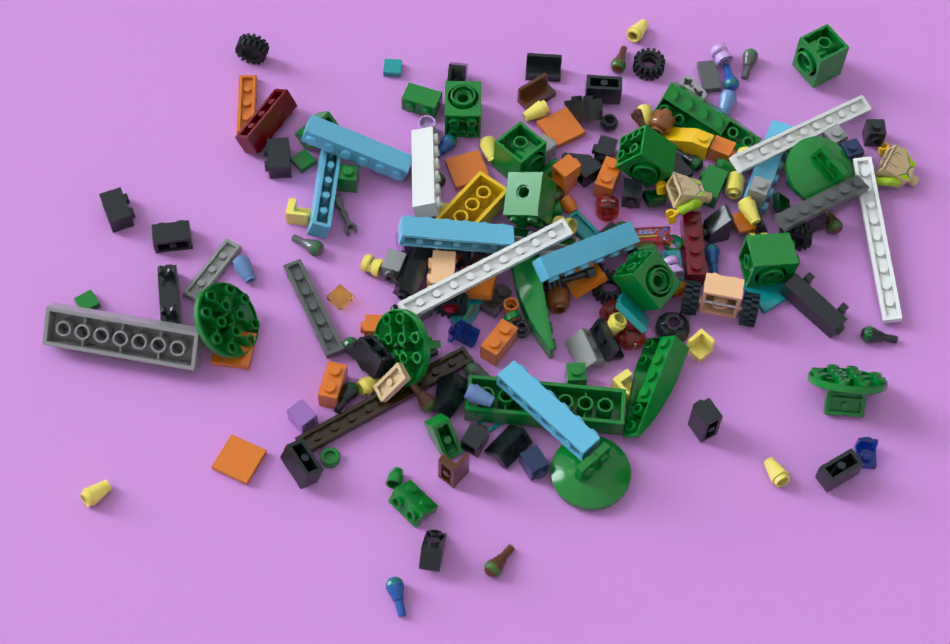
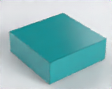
[383,59,402,77]

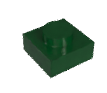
[642,190,667,207]
[772,192,790,213]

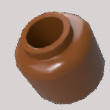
[649,108,675,136]
[545,286,570,314]

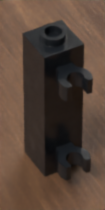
[385,246,436,300]
[157,264,182,324]
[779,272,849,338]

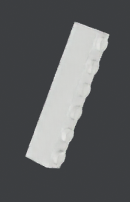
[411,126,442,218]

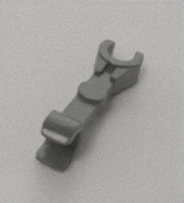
[334,193,357,236]

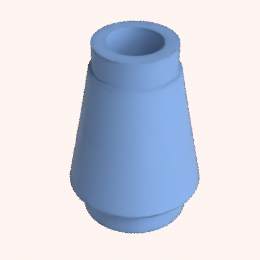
[719,90,737,114]
[233,255,256,284]
[464,383,495,407]

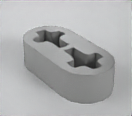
[680,76,707,100]

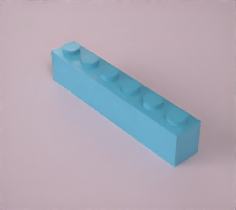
[301,114,412,182]
[739,120,793,215]
[307,149,341,239]
[398,215,515,253]
[532,221,640,283]
[496,361,600,462]

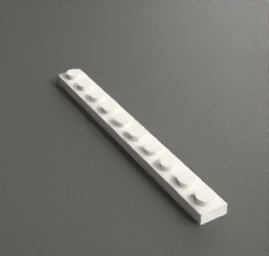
[729,95,872,174]
[853,156,902,324]
[398,218,573,316]

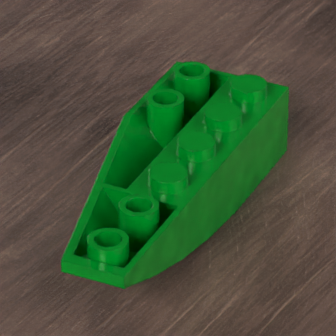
[653,82,762,150]
[511,254,556,358]
[622,335,689,438]

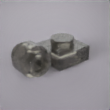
[480,284,512,318]

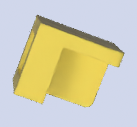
[285,198,311,226]
[687,329,715,363]
[611,369,632,404]

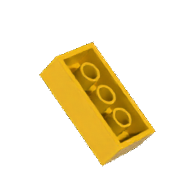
[435,171,507,223]

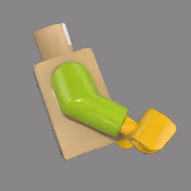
[875,142,919,188]
[656,172,712,224]

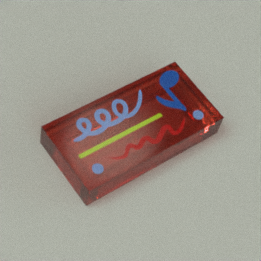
[634,226,671,246]

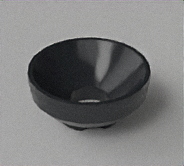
[655,312,690,342]

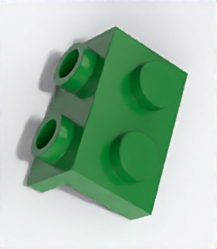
[388,480,438,528]

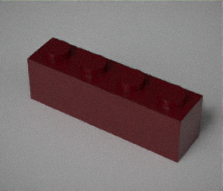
[235,89,298,154]
[680,211,707,286]

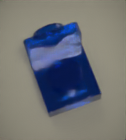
[447,320,481,349]
[854,437,878,469]

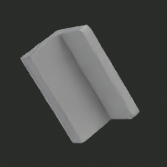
[566,328,608,370]

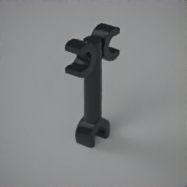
[547,266,596,290]

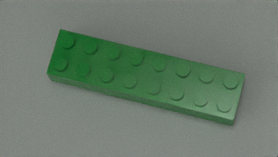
[464,374,626,435]

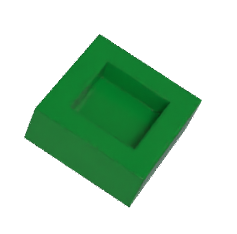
[290,149,316,173]
[74,289,101,310]

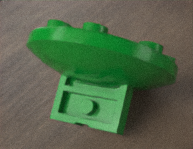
[785,137,855,201]
[194,282,260,359]
[372,308,441,387]
[807,364,888,417]
[550,436,631,511]

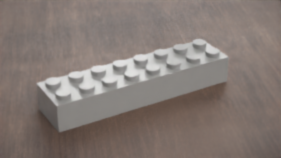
[42,302,203,371]

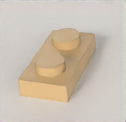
[373,362,411,403]

